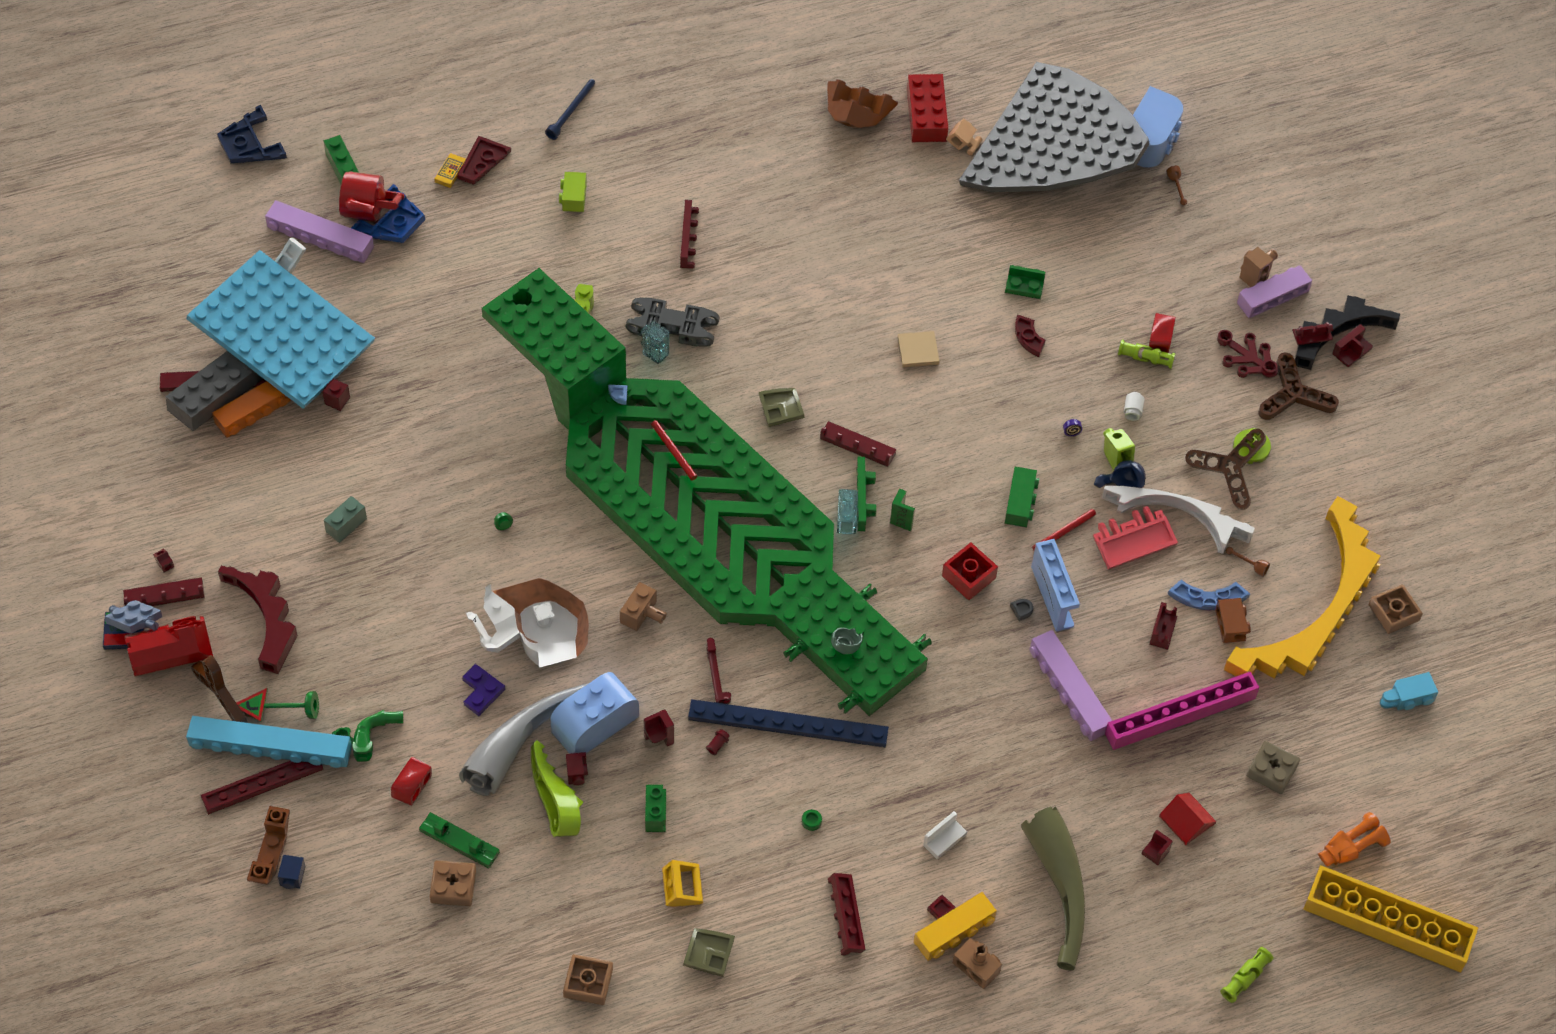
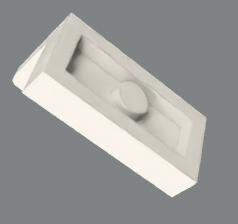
[923,811,967,860]

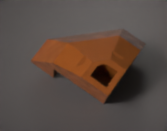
[827,79,898,128]

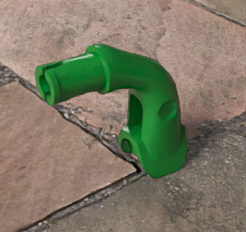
[352,710,404,762]

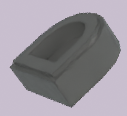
[1010,599,1033,621]

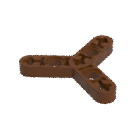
[1258,352,1339,420]
[1185,429,1266,510]
[191,655,248,723]

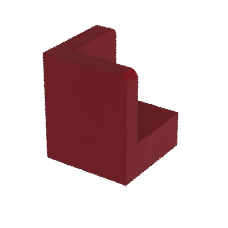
[1142,830,1173,865]

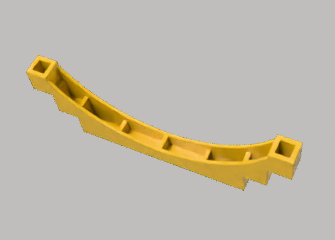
[1224,496,1381,679]

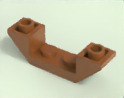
[247,806,290,885]

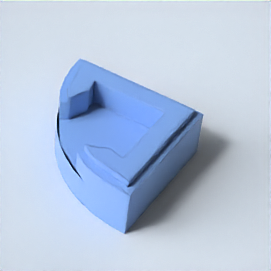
[608,385,627,405]

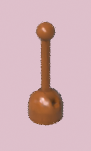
[1166,165,1187,205]
[1226,547,1270,577]

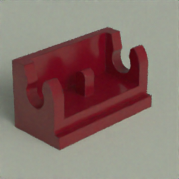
[1149,602,1178,650]

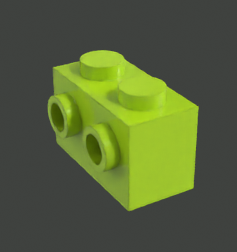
[559,172,587,212]

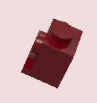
[566,752,588,786]

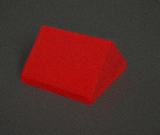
[1159,792,1216,845]

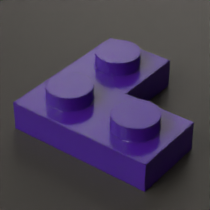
[462,663,506,716]

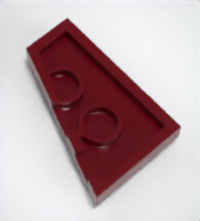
[457,136,511,185]

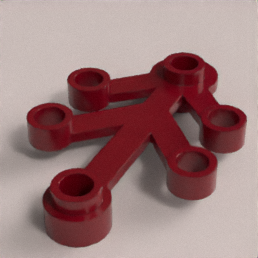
[1217,330,1279,378]

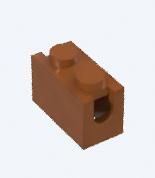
[1215,598,1251,643]

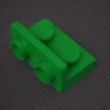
[1005,265,1046,299]

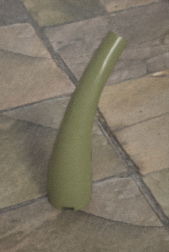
[1021,806,1085,971]

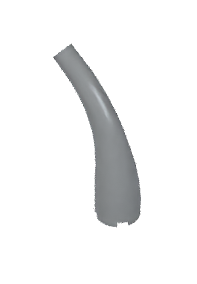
[459,683,588,796]

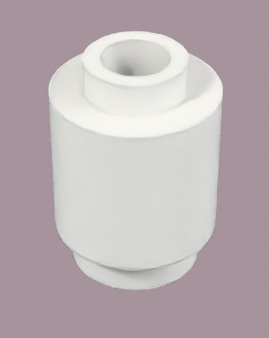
[1124,392,1145,421]

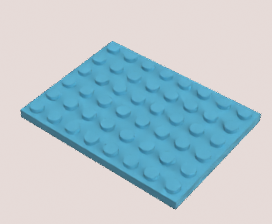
[186,250,375,409]

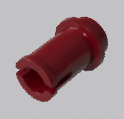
[706,729,730,755]

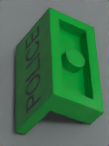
[890,488,915,531]

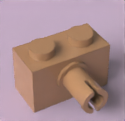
[1239,247,1278,287]
[620,582,667,631]
[952,938,1002,989]

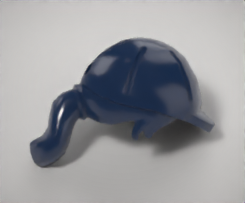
[1094,461,1146,488]

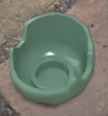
[831,628,863,655]

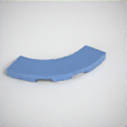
[1168,579,1250,610]

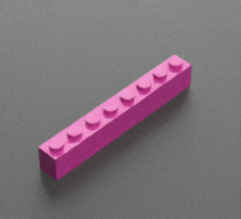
[1105,672,1259,750]

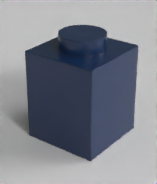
[278,855,306,889]

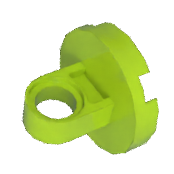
[1233,428,1271,464]

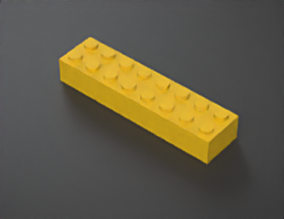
[1303,865,1478,973]

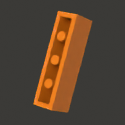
[212,381,291,438]

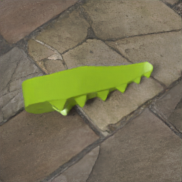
[531,740,583,837]

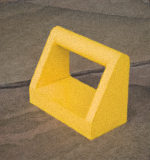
[662,860,703,907]

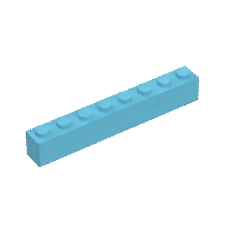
[186,716,352,768]

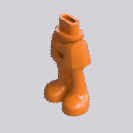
[1318,812,1391,867]

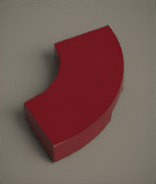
[1015,314,1046,357]

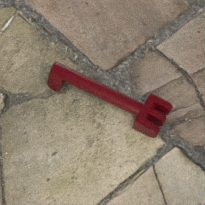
[706,638,731,704]

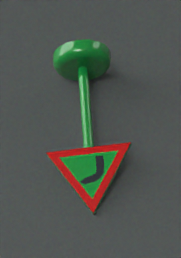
[236,688,319,722]

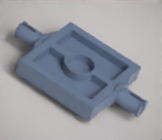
[105,600,162,634]

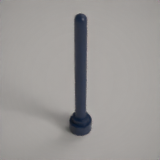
[545,79,595,140]

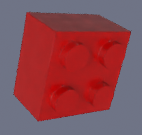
[942,542,998,600]

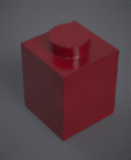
[322,378,350,411]

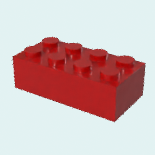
[907,74,948,143]

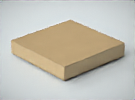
[897,331,939,368]

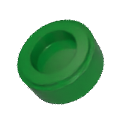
[802,809,822,831]

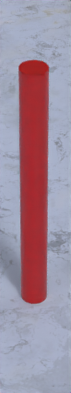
[651,420,697,481]
[1032,509,1096,551]

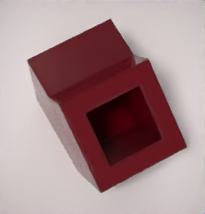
[153,548,174,573]

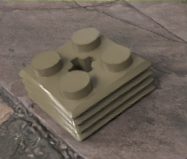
[1246,741,1300,794]

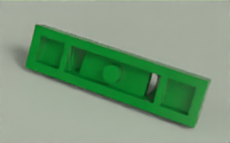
[857,457,877,532]
[419,812,500,869]

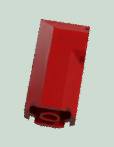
[125,616,213,677]

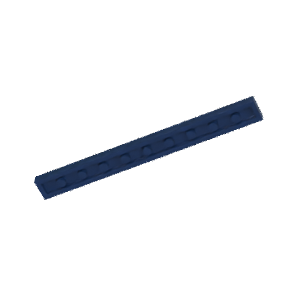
[688,699,889,748]

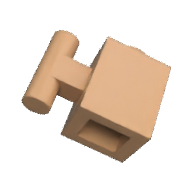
[946,119,982,156]

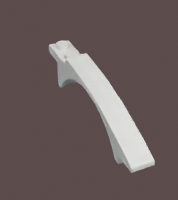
[1102,486,1255,554]

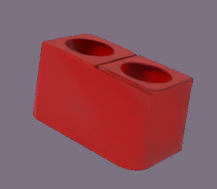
[1149,313,1176,353]
[391,757,432,806]

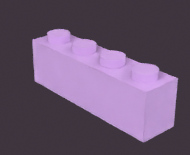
[1237,265,1312,319]

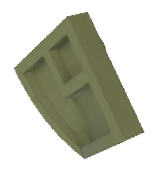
[759,388,805,427]
[683,928,735,977]

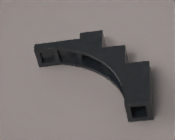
[1295,295,1400,370]

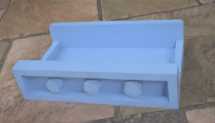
[1031,539,1080,632]

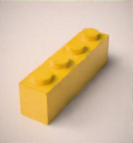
[914,892,997,961]

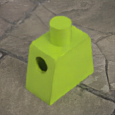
[1103,428,1135,471]

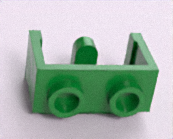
[645,785,666,832]

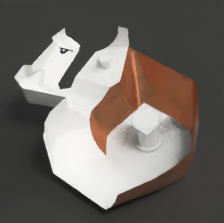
[465,578,589,668]

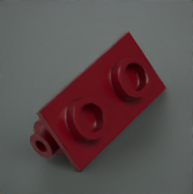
[1292,322,1333,345]

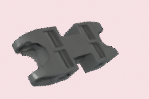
[625,297,720,347]

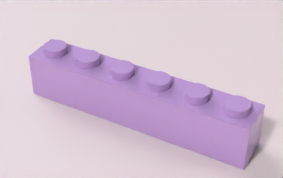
[265,200,374,263]
[1030,630,1112,741]

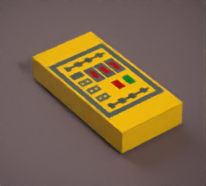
[434,153,466,188]

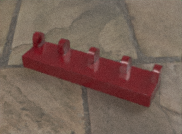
[680,200,699,269]
[820,421,896,467]
[123,577,205,606]
[828,873,866,956]

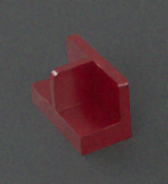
[1332,324,1373,367]
[644,709,674,747]

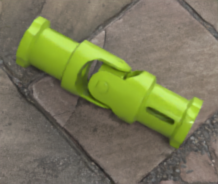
[1118,339,1176,369]
[1220,947,1274,1003]

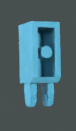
[1380,672,1438,710]

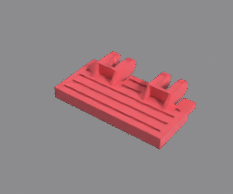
[1093,506,1178,570]

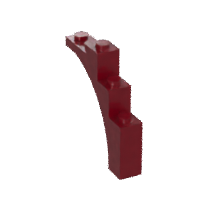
[218,565,298,674]

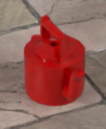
[339,171,405,222]

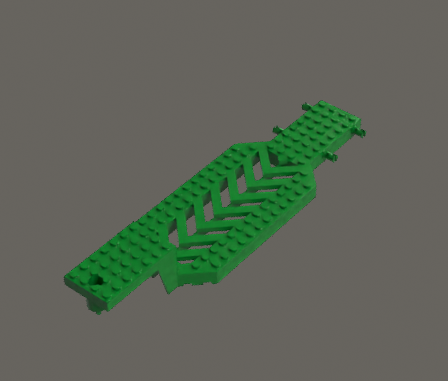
[481,268,932,717]

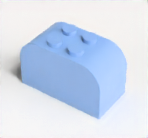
[1133,86,1183,168]
[550,672,639,754]

